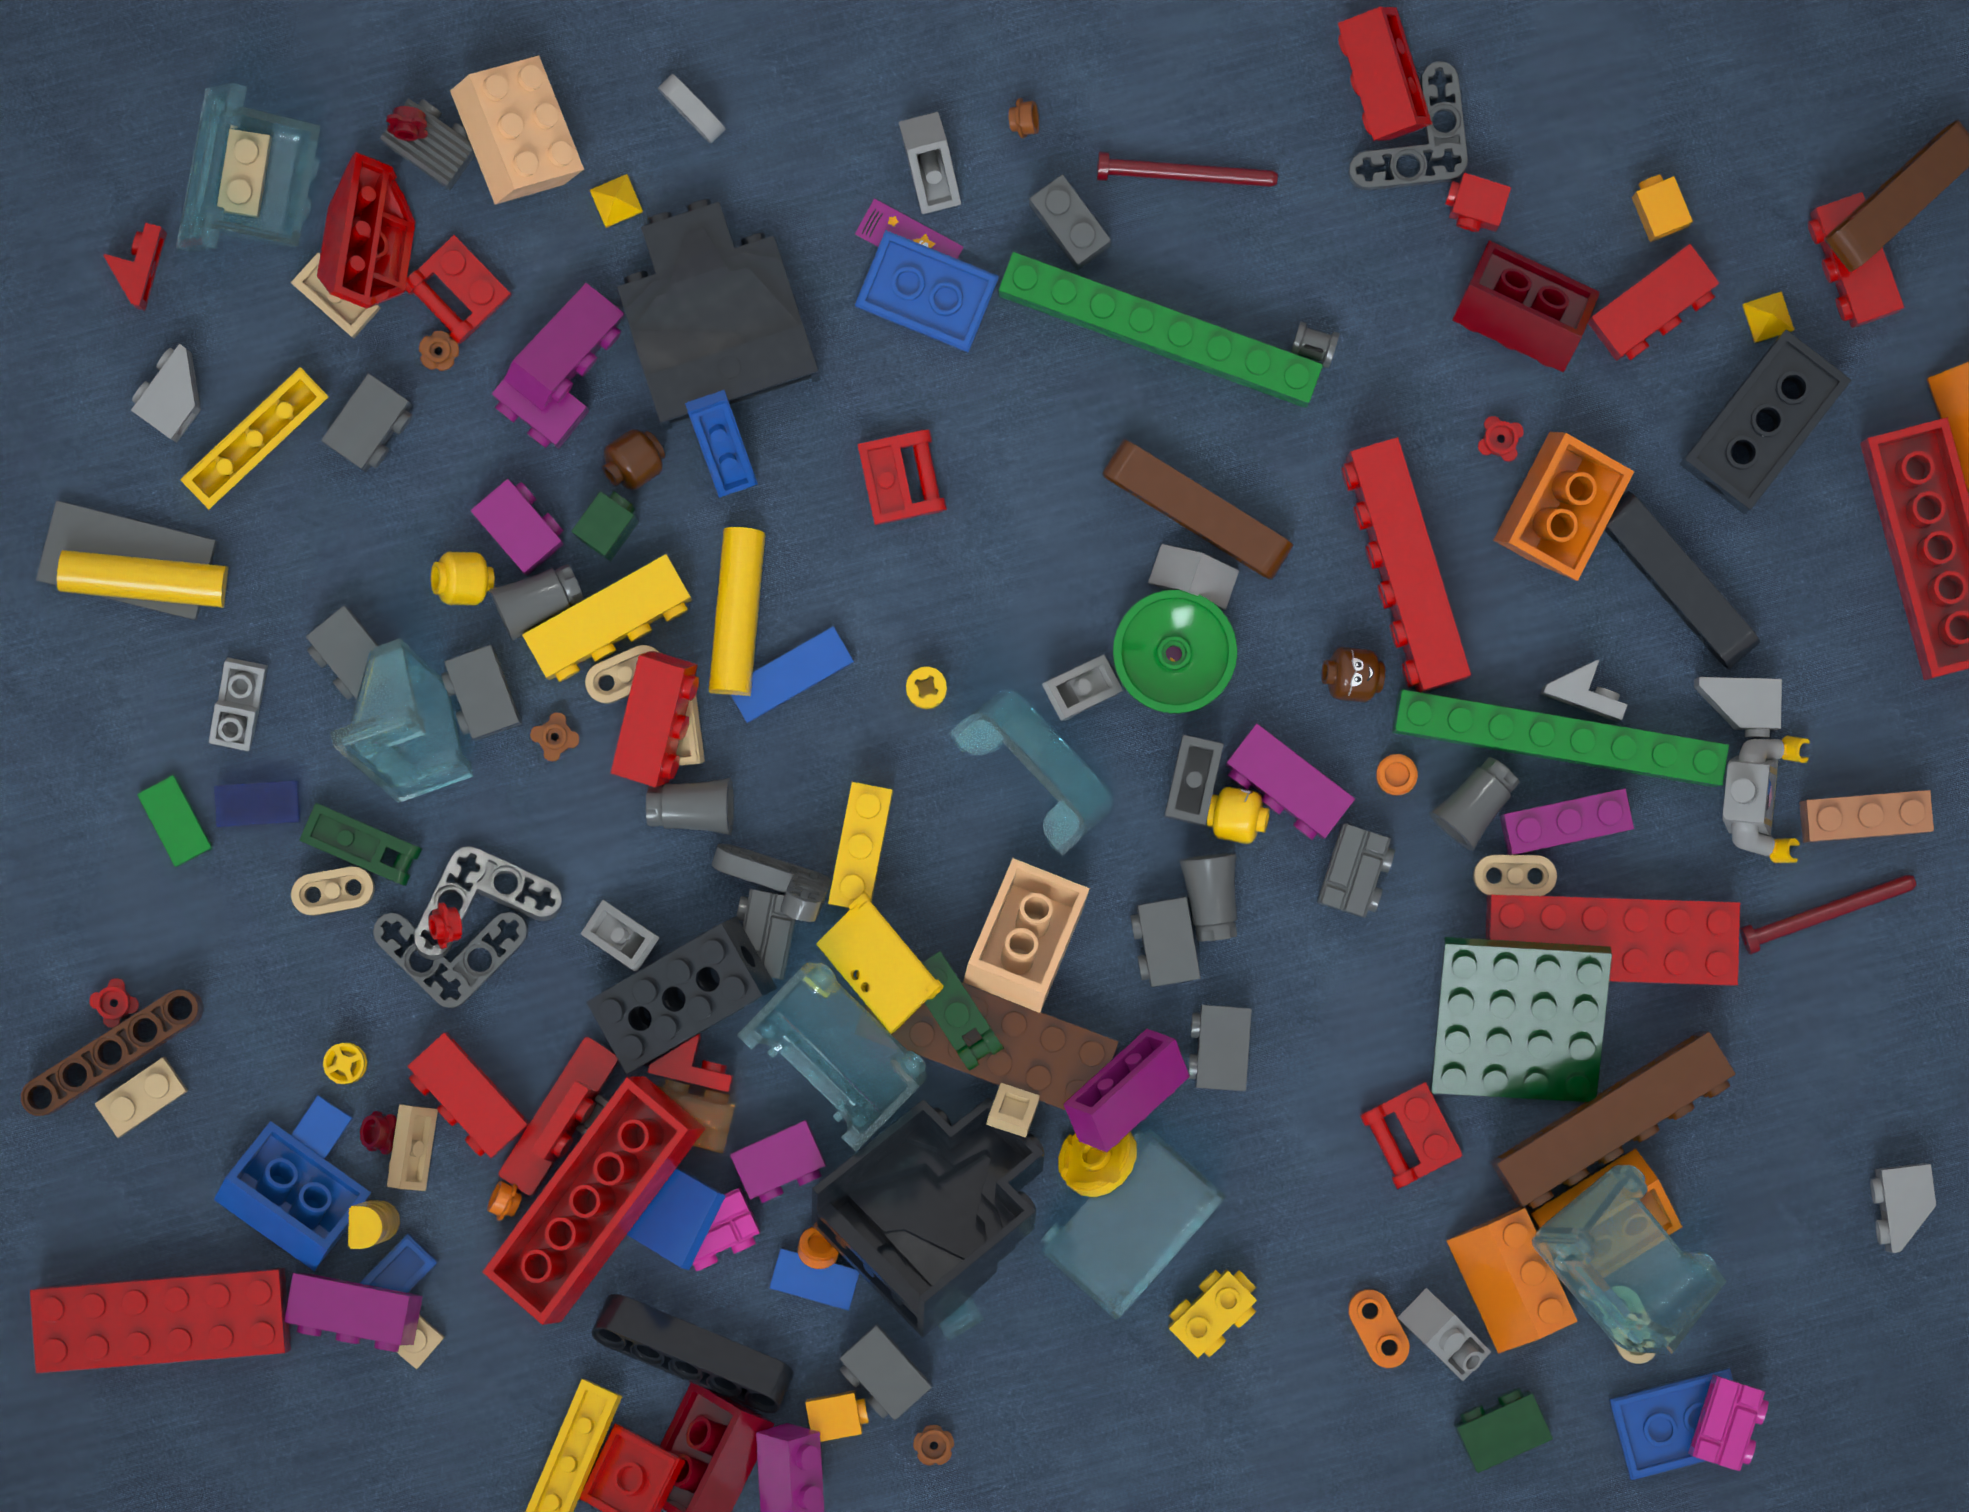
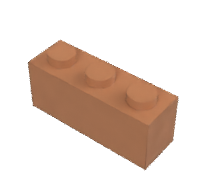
[1799,790,1934,843]

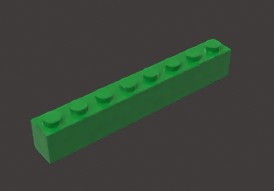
[999,252,1323,408]
[1392,690,1729,788]

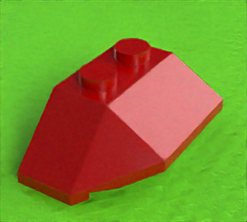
[317,152,415,309]

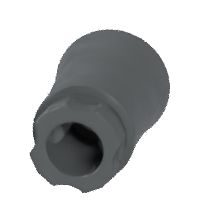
[489,564,584,641]
[1429,757,1520,851]
[646,777,734,835]
[1179,853,1238,941]

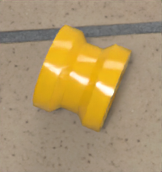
[906,667,947,709]
[323,1043,368,1084]

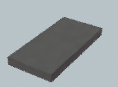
[36,501,217,621]

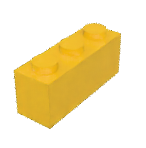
[828,782,893,909]

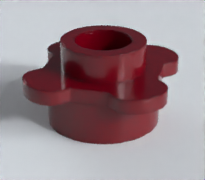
[386,106,428,141]
[360,1111,397,1155]

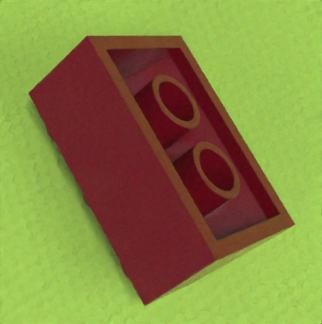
[1452,240,1600,373]
[660,1382,774,1512]

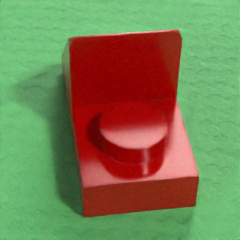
[103,223,167,311]
[648,1033,734,1092]

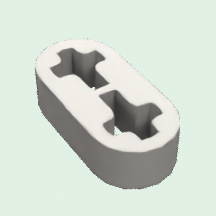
[658,74,726,144]

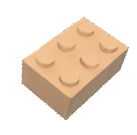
[450,55,584,205]
[963,858,1090,1013]

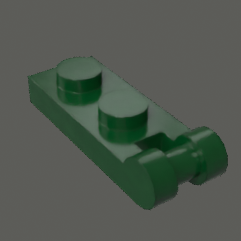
[299,803,422,886]
[922,951,1004,1071]

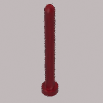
[1097,152,1278,187]
[1740,875,1917,955]

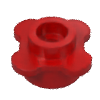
[1478,416,1524,462]
[429,902,462,949]
[89,978,139,1028]

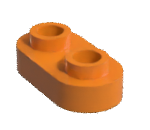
[1348,1289,1410,1368]

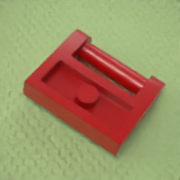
[405,235,512,345]
[857,430,947,526]
[1359,1082,1463,1189]

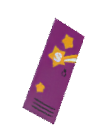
[855,199,964,259]

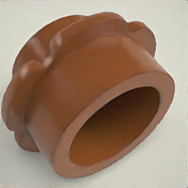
[1008,98,1039,139]
[419,331,459,371]
[913,1425,954,1466]

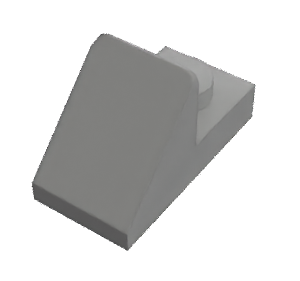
[1042,655,1123,721]
[1540,659,1628,722]
[581,900,659,972]

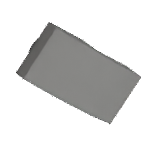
[209,657,268,751]

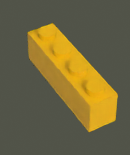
[522,554,692,682]

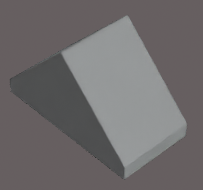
[1148,544,1239,610]

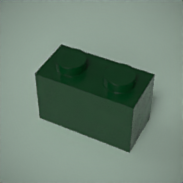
[571,491,639,562]
[1454,1388,1553,1473]

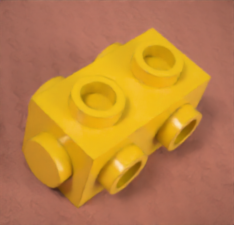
[1168,1269,1257,1358]

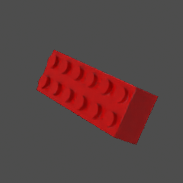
[1860,417,1969,681]
[1341,437,1471,693]
[1486,894,1740,986]
[482,1076,706,1325]
[30,1268,291,1373]

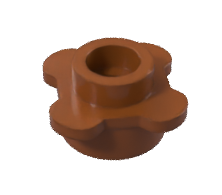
[530,712,580,762]

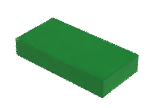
[137,775,213,867]

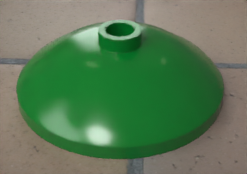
[1113,590,1237,714]

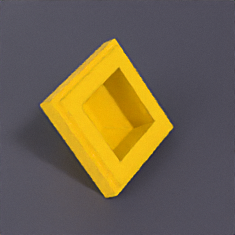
[590,174,643,228]
[1742,291,1794,343]

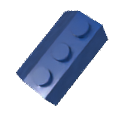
[214,1121,371,1272]

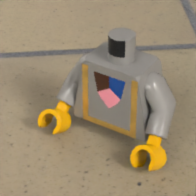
[1723,736,1810,863]

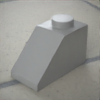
[899,112,961,214]
[1694,677,1782,738]

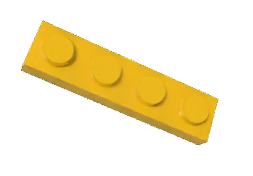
[525,1379,622,1512]

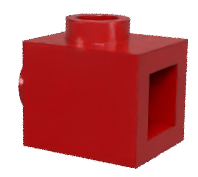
[1445,173,1511,232]

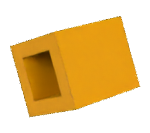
[1631,174,1693,243]
[805,1390,869,1442]

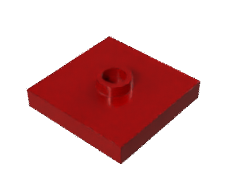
[579,1423,686,1512]

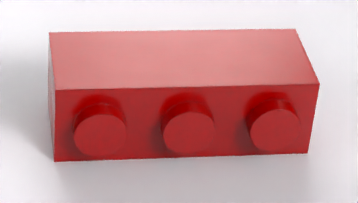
[1338,6,1432,140]
[1808,192,1905,329]
[1588,244,1719,361]
[610,651,699,788]
[407,1032,530,1158]

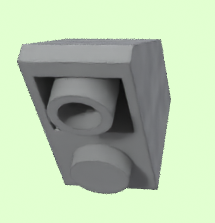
[131,344,201,443]
[1870,1163,1936,1253]
[1398,1288,1491,1381]

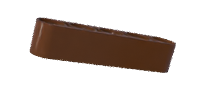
[1824,120,1969,272]
[1101,439,1294,580]
[21,990,204,1116]

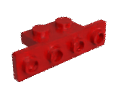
[498,1037,619,1196]

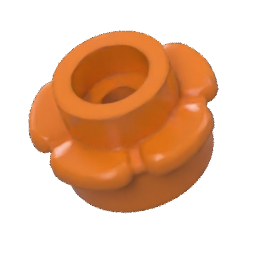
[487,1181,522,1221]

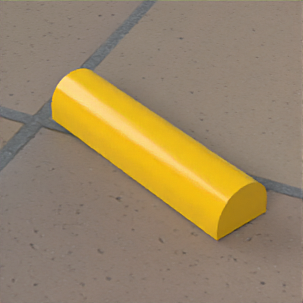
[180,367,329,510]
[709,527,765,696]
[57,550,228,608]
[348,1200,400,1249]

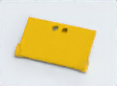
[816,893,944,1034]

